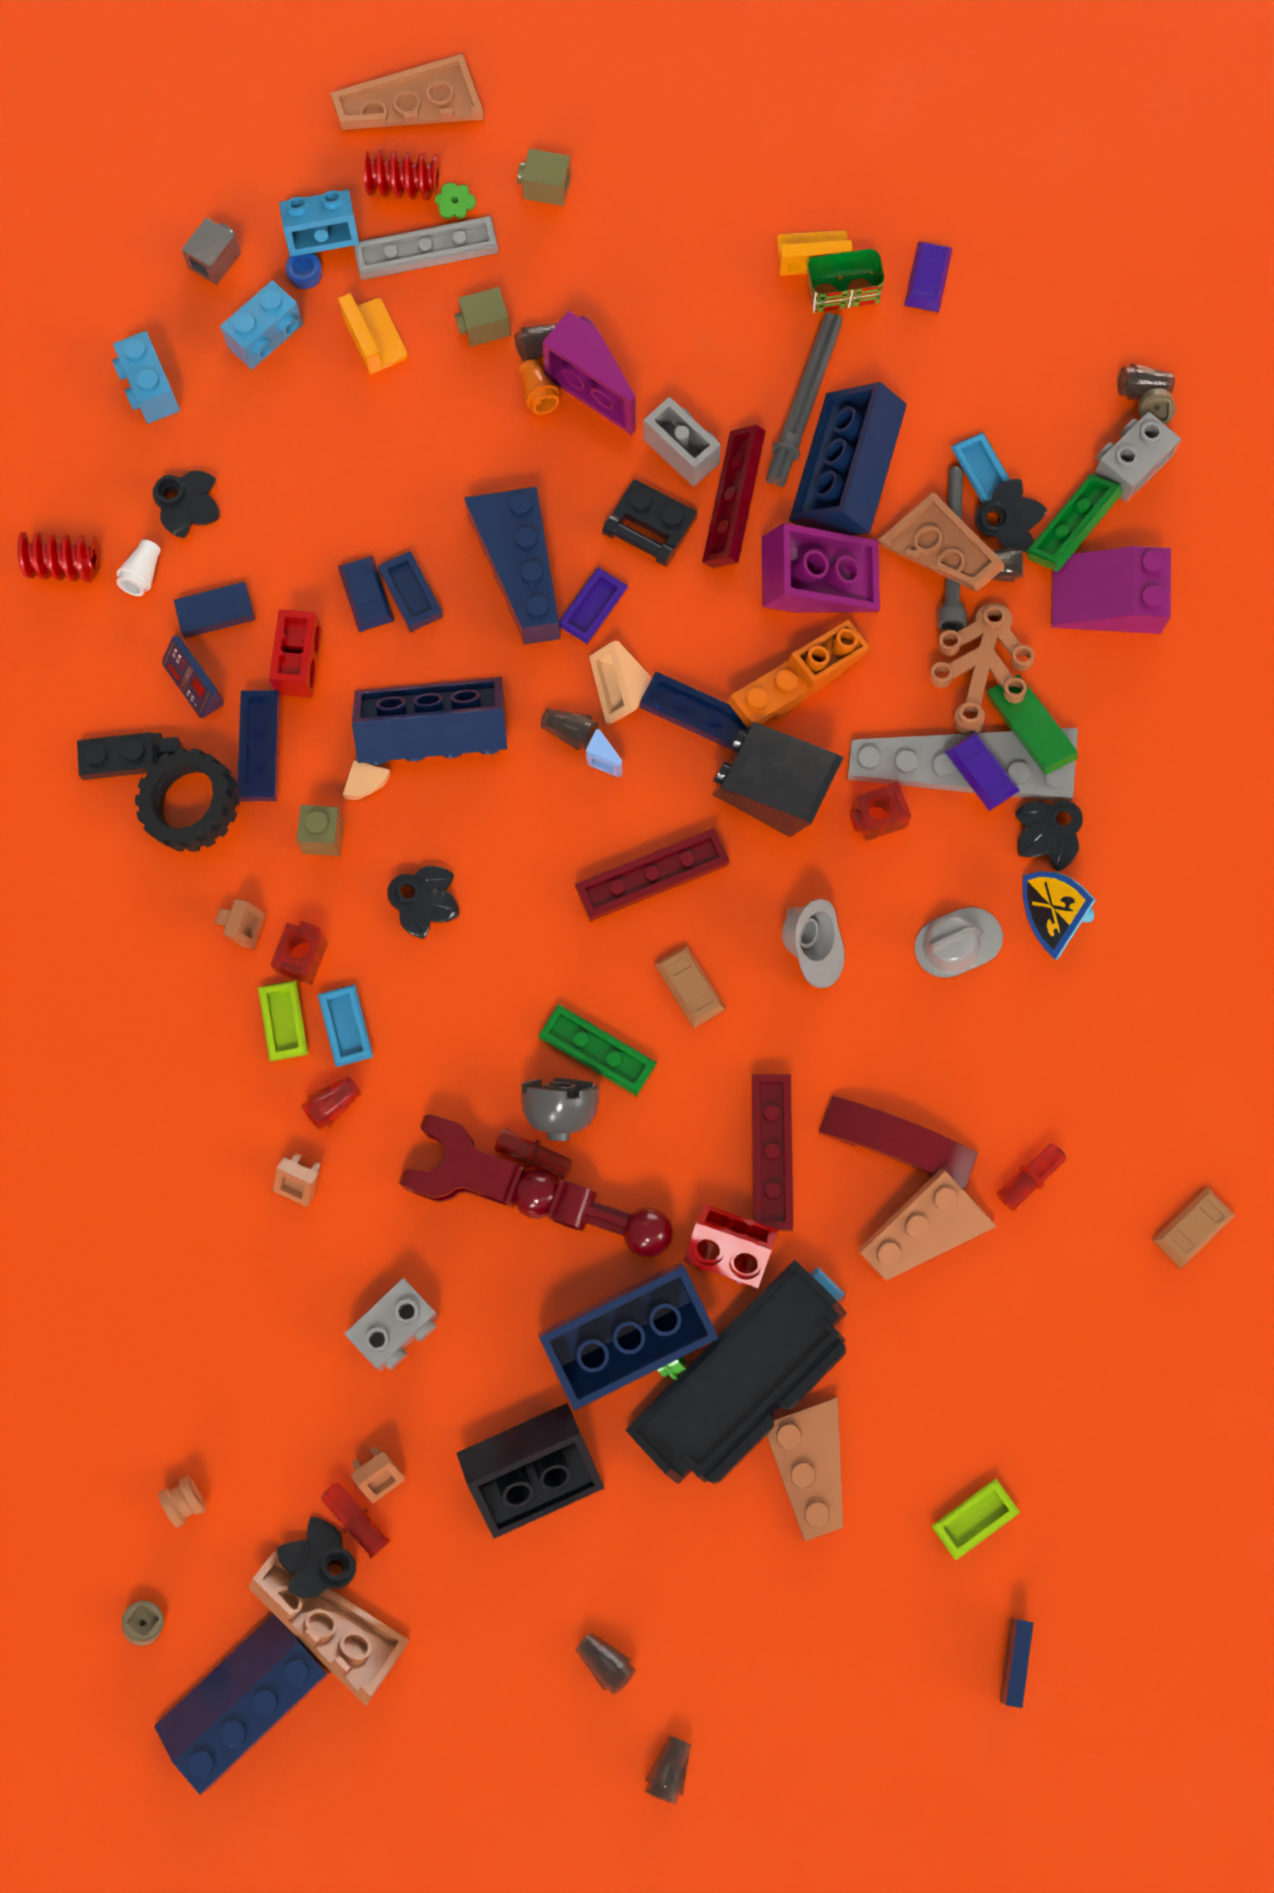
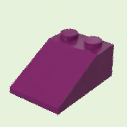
[542,310,636,435]
[762,523,880,612]
[1051,546,1171,634]

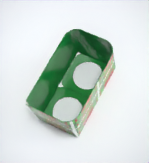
[806,249,884,313]

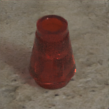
[301,1076,361,1130]

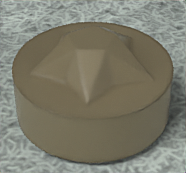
[1138,388,1176,424]
[121,1601,164,1646]

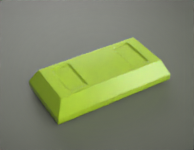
[258,980,308,1062]
[931,1478,1020,1560]

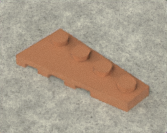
[330,54,484,130]
[248,1552,410,1706]

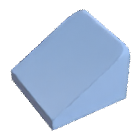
[586,729,623,777]

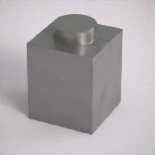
[181,218,241,285]

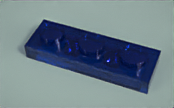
[640,672,747,748]
[237,690,280,802]

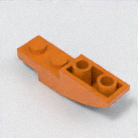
[728,620,871,727]

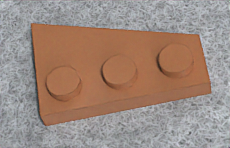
[878,492,1005,592]
[857,1168,997,1281]
[766,1397,843,1542]

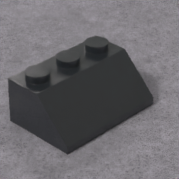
[456,1403,604,1539]

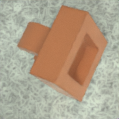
[214,899,266,949]
[273,1154,320,1207]
[351,1446,406,1504]

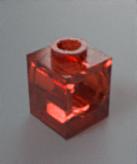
[849,782,911,842]
[270,921,328,985]

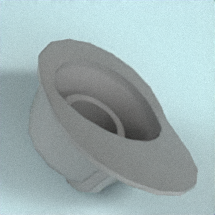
[782,898,845,988]
[914,907,1003,978]

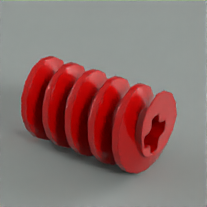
[364,149,439,201]
[17,532,100,582]

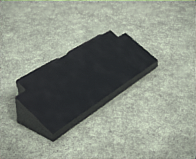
[625,1260,847,1484]

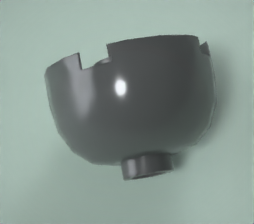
[521,1078,599,1141]

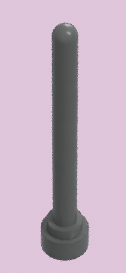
[937,466,967,632]

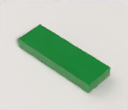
[1026,474,1123,572]
[987,674,1078,775]
[538,1004,657,1097]

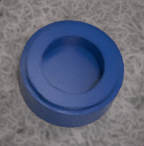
[286,253,323,289]

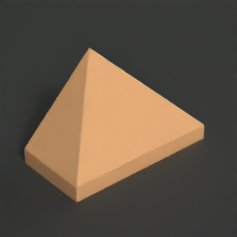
[589,641,653,724]

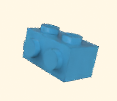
[279,189,359,257]
[220,280,303,370]
[112,331,180,424]

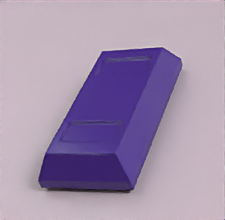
[904,242,952,313]
[559,567,628,645]
[945,731,1020,811]

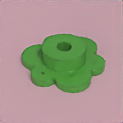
[435,183,476,219]

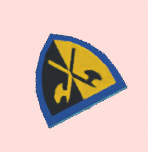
[1023,871,1096,960]

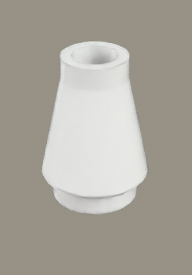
[116,540,161,596]

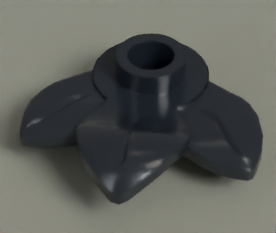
[153,471,220,538]
[975,479,1047,552]
[1015,800,1083,871]
[387,866,459,939]
[277,1517,356,1599]

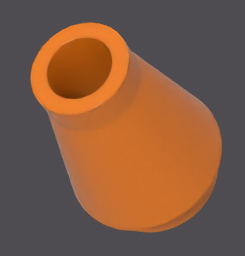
[518,359,560,415]

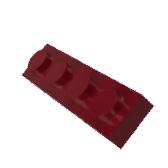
[702,424,766,568]
[575,828,730,922]
[751,1074,793,1231]

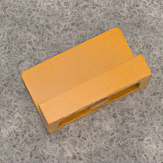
[777,230,853,276]
[338,293,408,374]

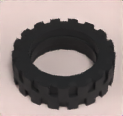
[135,748,240,852]

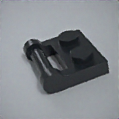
[602,479,697,567]

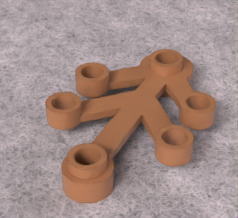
[930,603,1035,736]

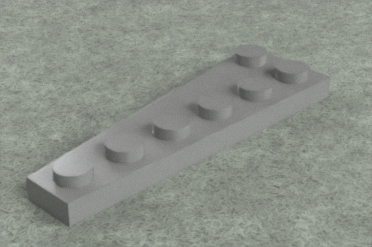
[847,728,1078,801]

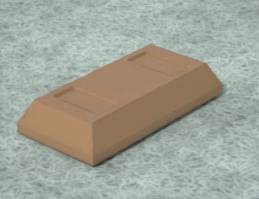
[654,945,726,1029]
[1153,1187,1236,1269]

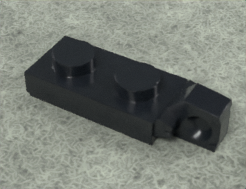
[77,732,183,780]

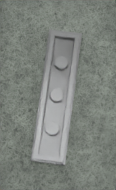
[354,216,499,280]

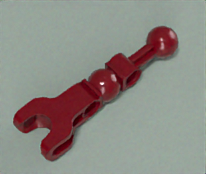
[399,1114,673,1258]

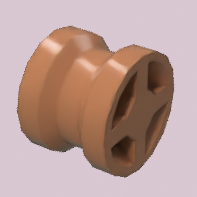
[158,1476,207,1528]

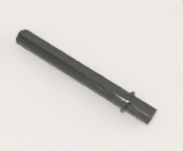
[766,312,843,487]

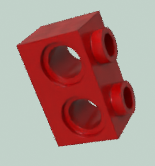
[269,609,322,698]
[683,1203,778,1288]

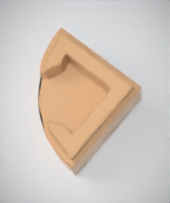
[343,760,391,800]

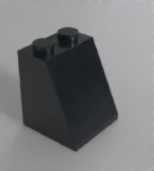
[712,722,844,837]

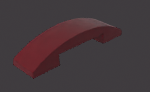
[818,1096,978,1190]

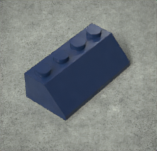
[789,382,907,536]
[352,677,507,765]
[537,1262,719,1411]
[154,1614,331,1795]

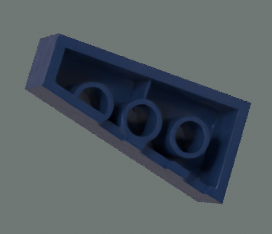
[464,487,561,645]

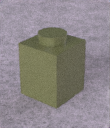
[517,149,572,206]
[454,287,511,347]
[297,805,344,856]

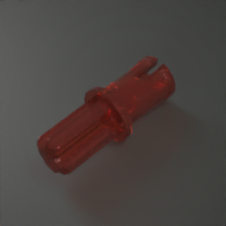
[494,1128,572,1180]
[996,1143,1067,1212]
[321,1483,391,1558]

